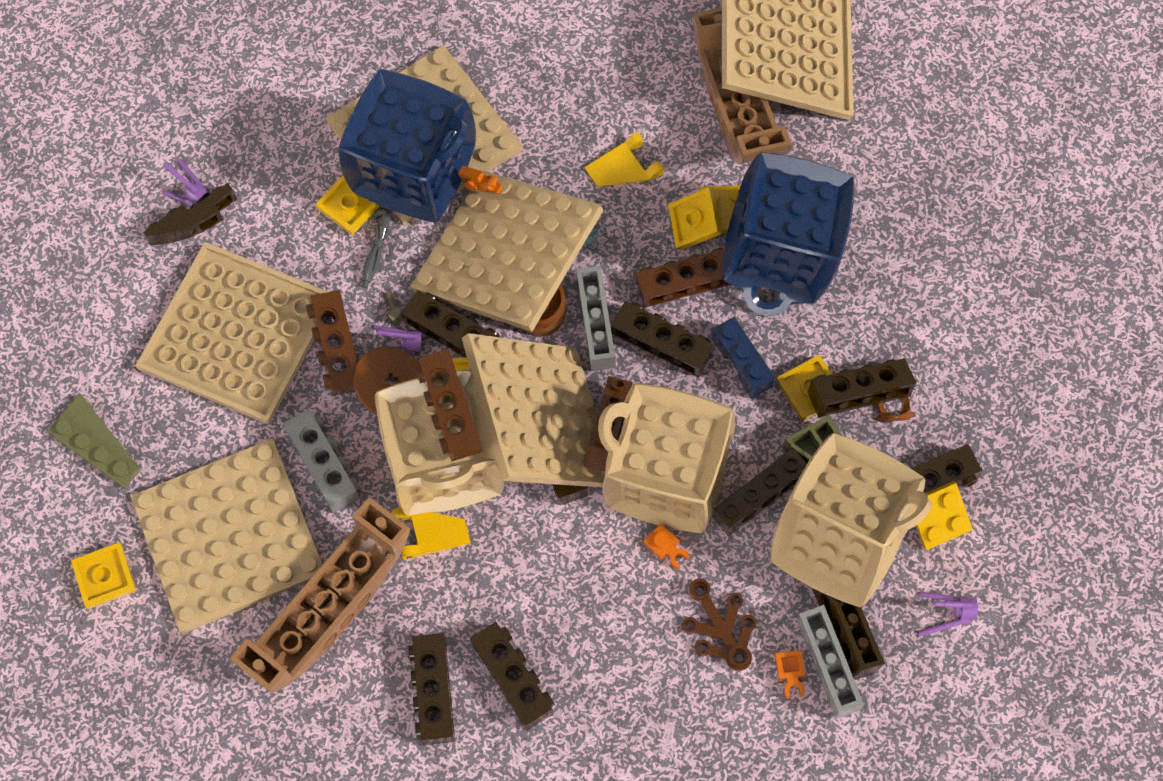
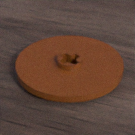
[353,346,420,415]

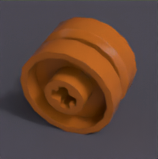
[519,285,567,337]

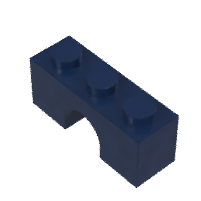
[712,317,774,399]

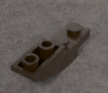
[143,183,237,245]

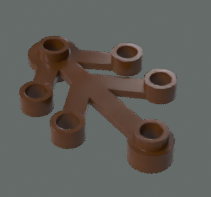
[682,578,756,671]

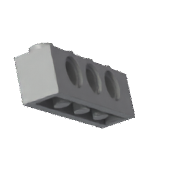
[576,266,616,371]
[283,409,361,513]
[797,605,864,719]

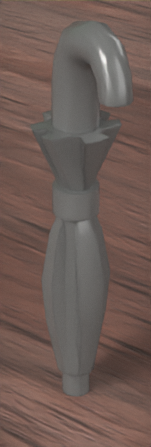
[362,208,391,288]

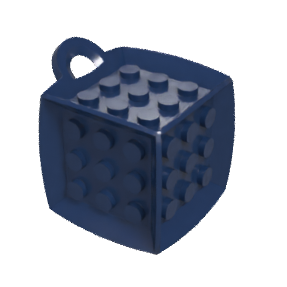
[338,69,476,223]
[722,152,854,316]

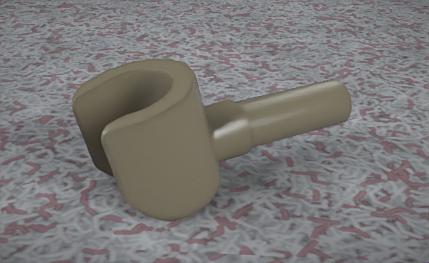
[385,292,403,326]

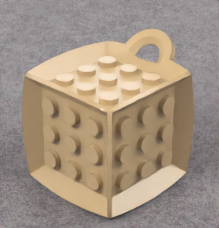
[375,369,504,516]
[598,383,735,533]
[770,433,931,607]

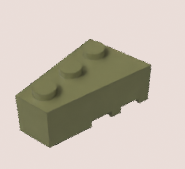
[784,415,842,463]

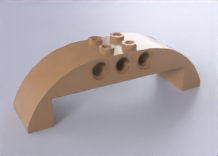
[692,7,792,164]
[229,497,410,693]

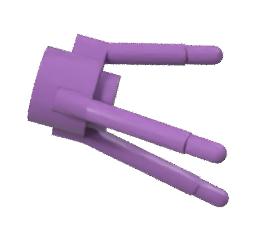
[162,158,210,208]
[373,325,422,357]
[917,592,978,636]

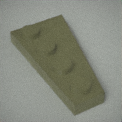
[47,394,141,489]

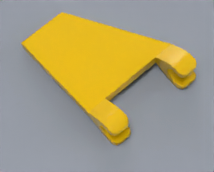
[584,132,664,187]
[392,508,470,560]

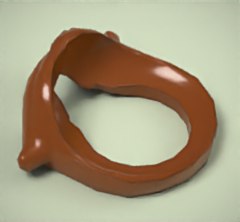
[877,397,916,422]

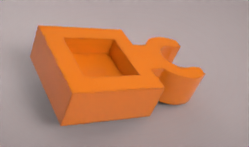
[458,166,503,194]
[643,524,690,570]
[775,650,806,699]

